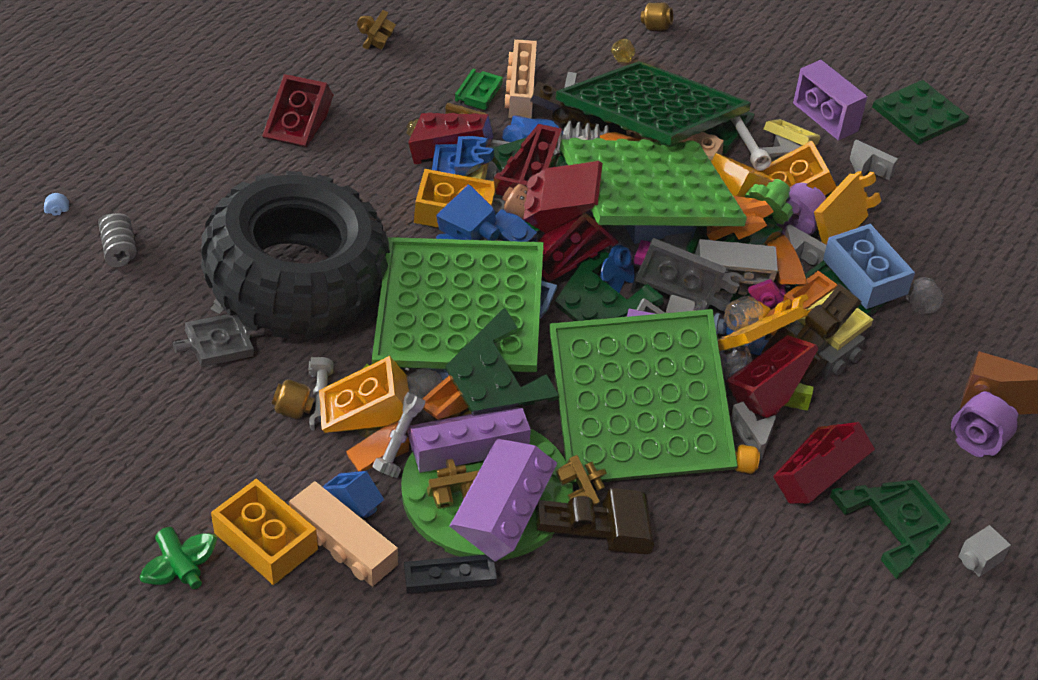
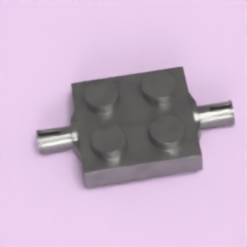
[173,314,264,367]

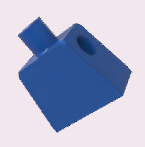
[436,184,500,241]

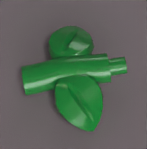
[140,527,217,589]

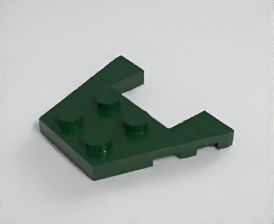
[555,249,664,321]
[446,308,559,415]
[830,480,951,580]

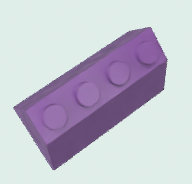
[407,406,531,473]
[449,439,557,561]

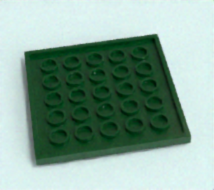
[556,61,751,146]

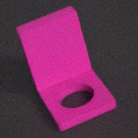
[748,279,786,309]

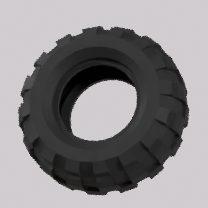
[201,171,390,339]

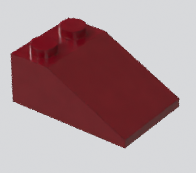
[262,74,334,147]
[523,161,603,233]
[726,335,818,418]

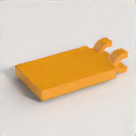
[814,171,881,245]
[717,294,812,351]

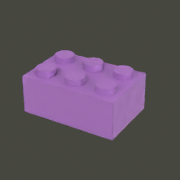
[793,60,868,141]

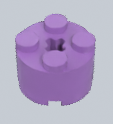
[776,183,826,236]
[951,391,1018,457]

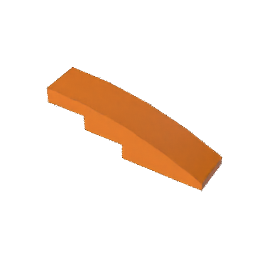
[766,233,806,284]

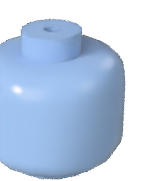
[44,193,69,216]

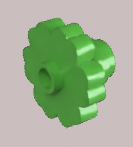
[745,179,793,225]

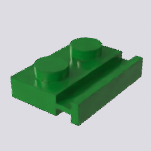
[455,68,503,110]

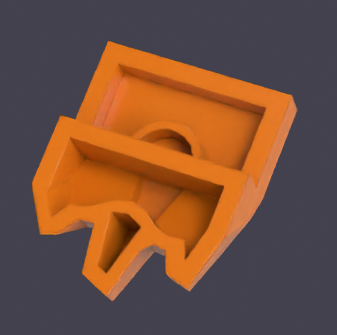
[707,196,774,241]

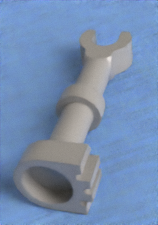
[308,357,334,430]
[372,392,425,478]

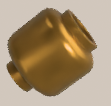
[641,2,674,31]
[271,380,314,419]

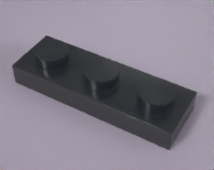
[404,554,497,594]

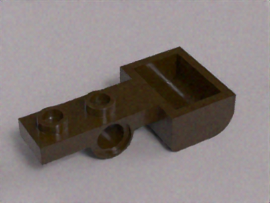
[530,81,620,133]
[761,283,862,386]
[535,488,654,554]

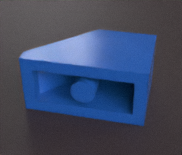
[494,209,537,242]
[322,471,384,518]

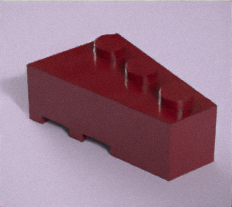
[408,113,493,164]
[493,124,562,196]
[538,211,619,282]
[773,422,875,504]

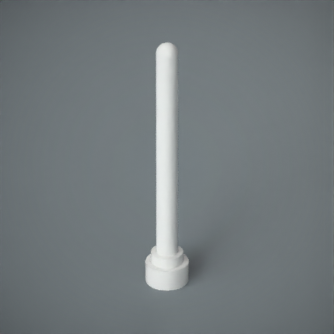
[731,116,771,171]

